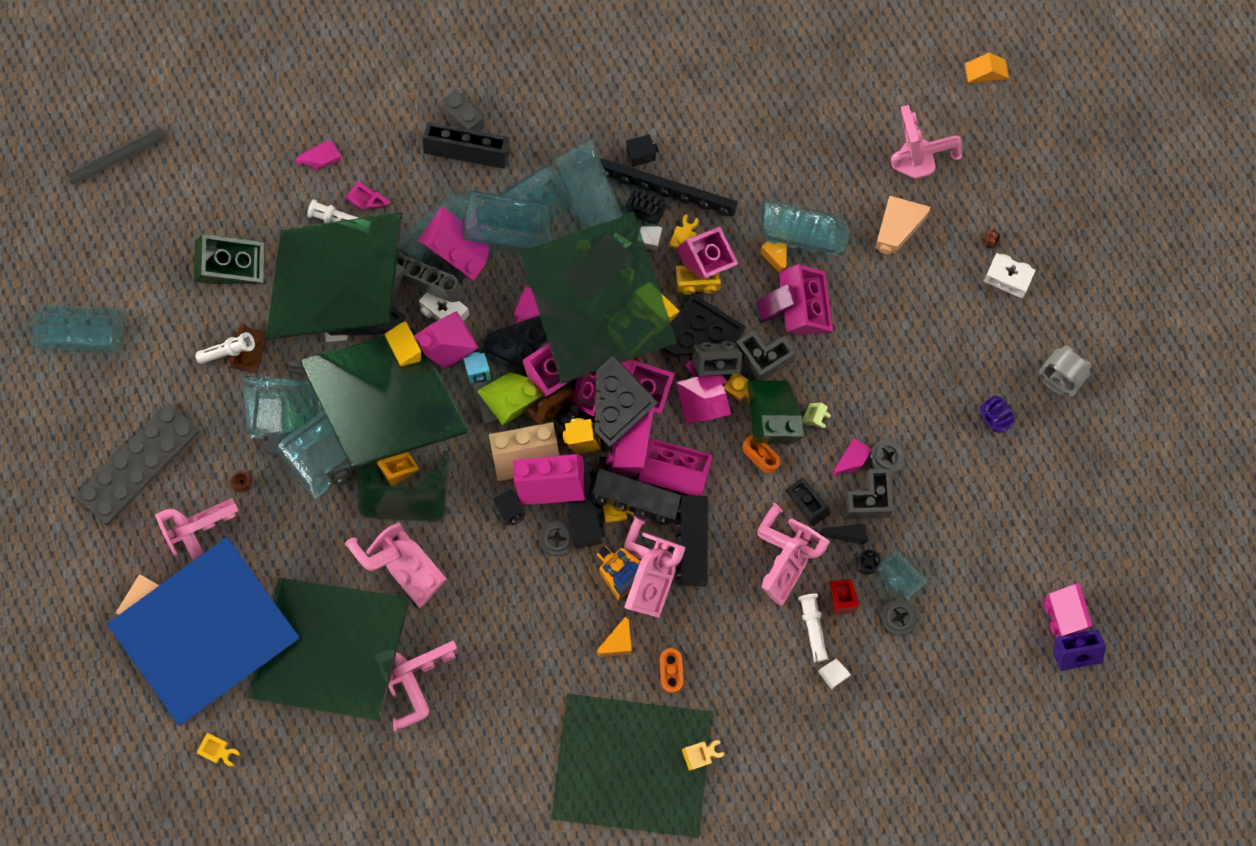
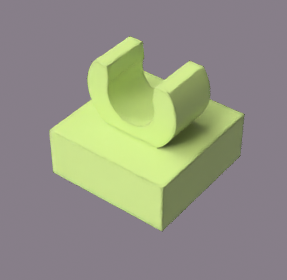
[802,403,831,428]

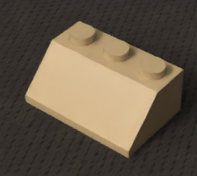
[489,422,559,482]

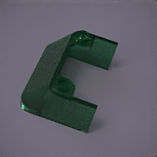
[357,446,450,522]

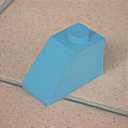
[464,352,491,388]

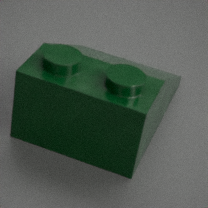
[194,234,264,284]
[747,380,804,444]

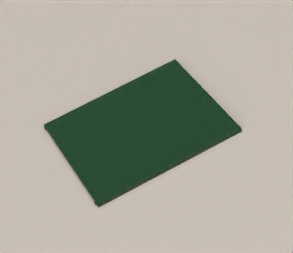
[266,212,402,340]
[520,212,677,384]
[300,328,468,469]
[248,578,410,721]
[550,694,713,838]

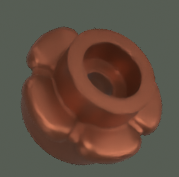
[983,228,1001,249]
[231,471,253,492]

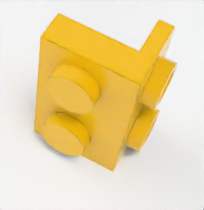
[676,266,721,295]

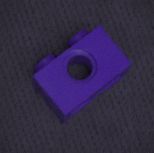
[1053,629,1106,671]

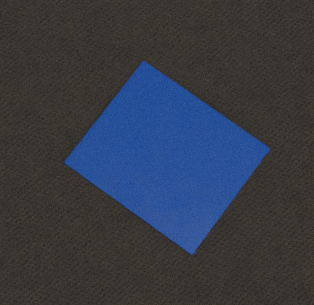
[107,537,300,726]

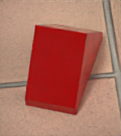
[829,579,859,615]

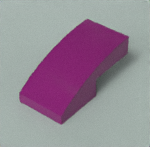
[756,284,797,322]

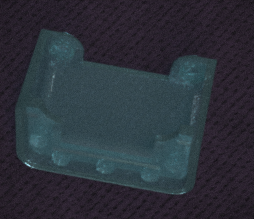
[242,376,338,441]
[278,399,386,499]

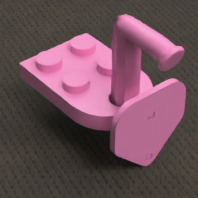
[891,105,962,179]
[155,498,238,575]
[757,503,830,606]
[624,516,686,618]
[345,522,446,608]
[375,640,458,732]

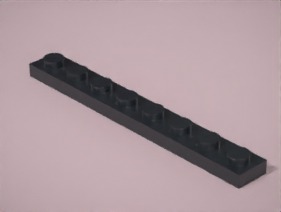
[576,151,738,216]

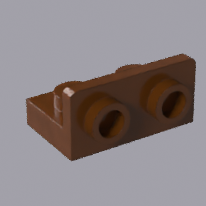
[227,323,269,374]
[525,386,575,425]

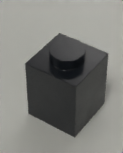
[626,134,658,167]
[493,489,525,526]

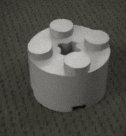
[1039,345,1091,397]

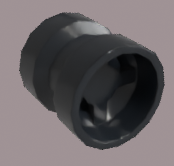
[555,402,585,430]
[856,549,881,575]

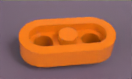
[742,435,781,473]
[660,648,683,694]

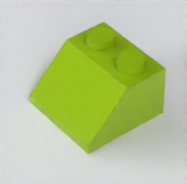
[477,372,543,425]

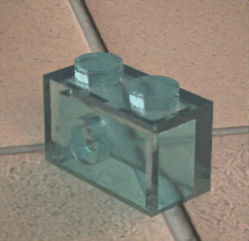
[878,549,928,601]

